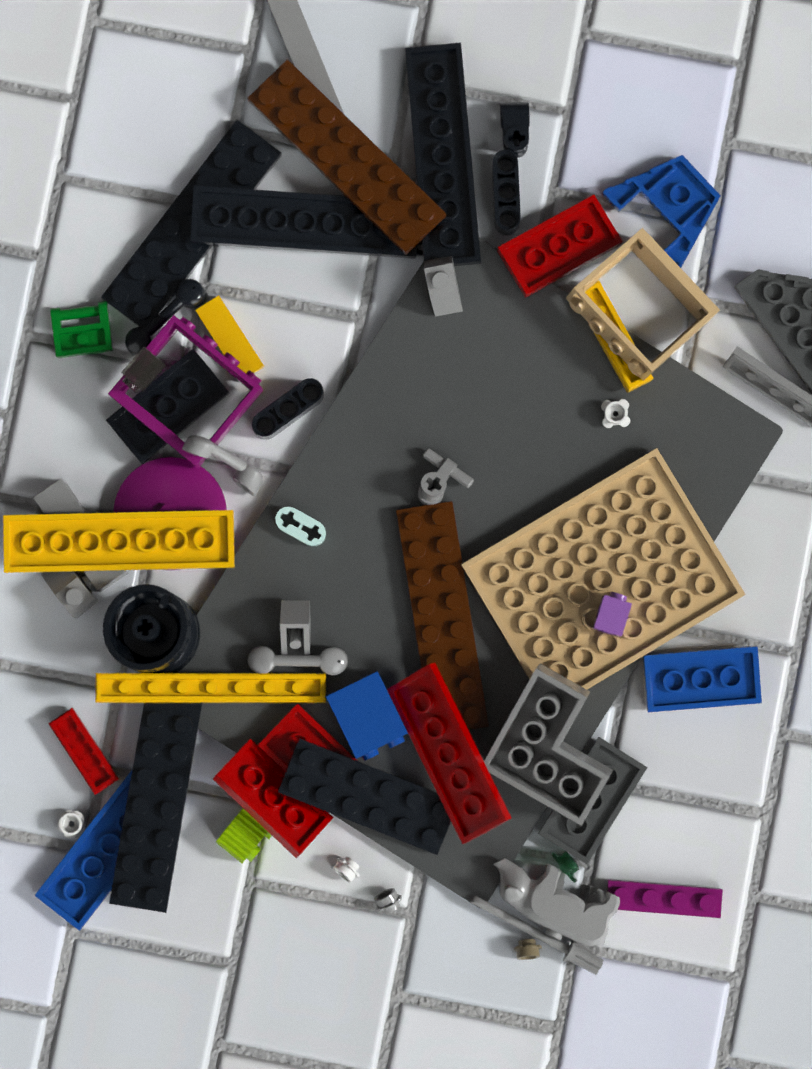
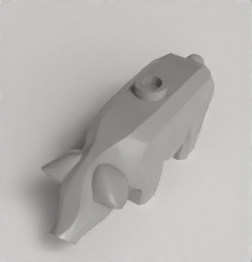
[493,858,620,948]

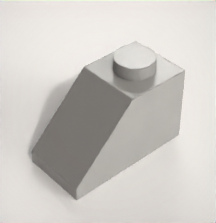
[424,256,463,317]
[41,572,99,618]
[280,601,311,655]

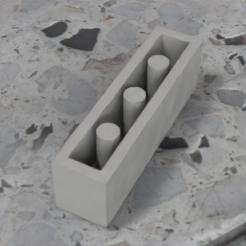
[33,478,128,592]

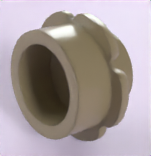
[514,939,542,960]

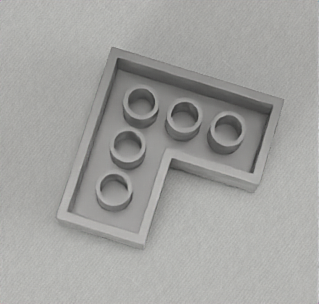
[484,663,613,826]

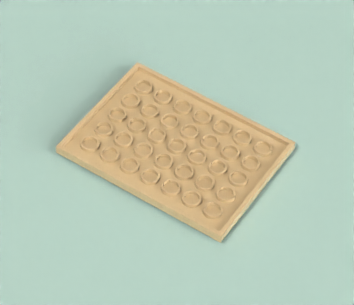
[461,448,746,690]

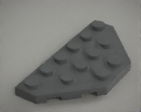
[734,269,812,394]

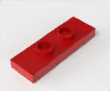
[48,708,120,795]

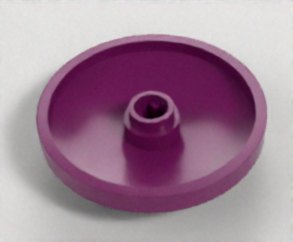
[113,457,227,571]

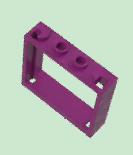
[108,315,263,469]

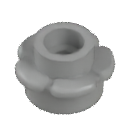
[374,888,402,914]

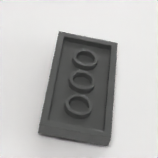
[538,737,648,864]

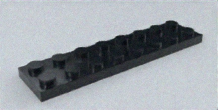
[405,42,481,266]
[101,120,282,328]
[190,185,417,259]
[109,703,203,913]

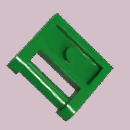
[50,301,113,358]

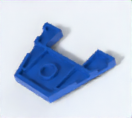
[602,155,721,268]

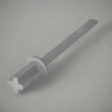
[471,895,603,975]

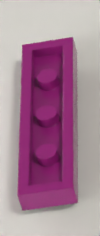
[607,880,723,918]

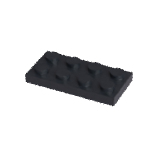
[106,349,230,464]

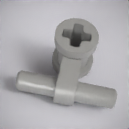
[418,448,474,505]

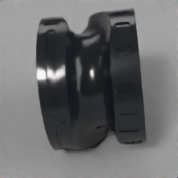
[103,584,200,673]

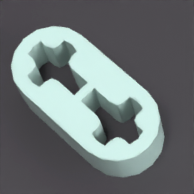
[275,506,326,547]

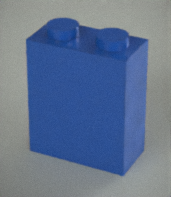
[326,671,408,761]

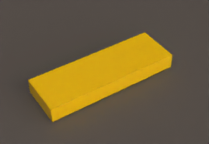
[195,295,265,374]

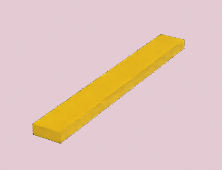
[95,673,326,703]

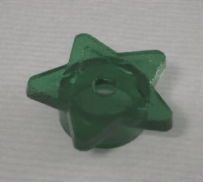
[551,851,579,882]

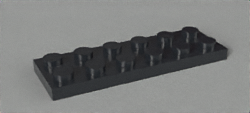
[277,738,451,855]

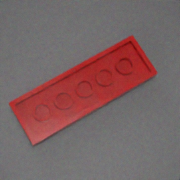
[387,663,512,844]

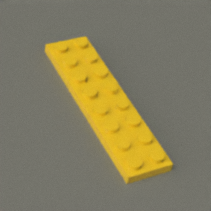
[3,510,235,573]

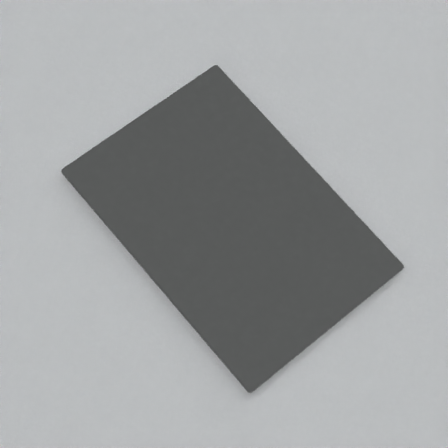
[176,237,783,908]

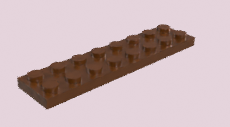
[247,59,446,255]
[396,501,489,730]

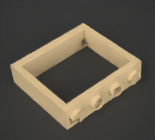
[566,228,720,381]

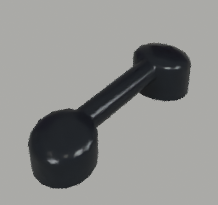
[125,279,206,357]

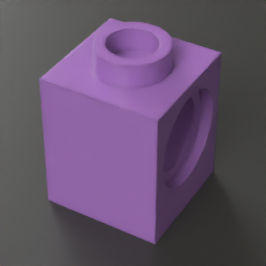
[592,592,632,637]

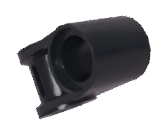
[500,102,530,158]

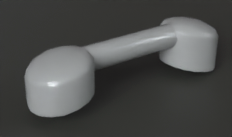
[182,435,263,496]
[248,646,348,676]

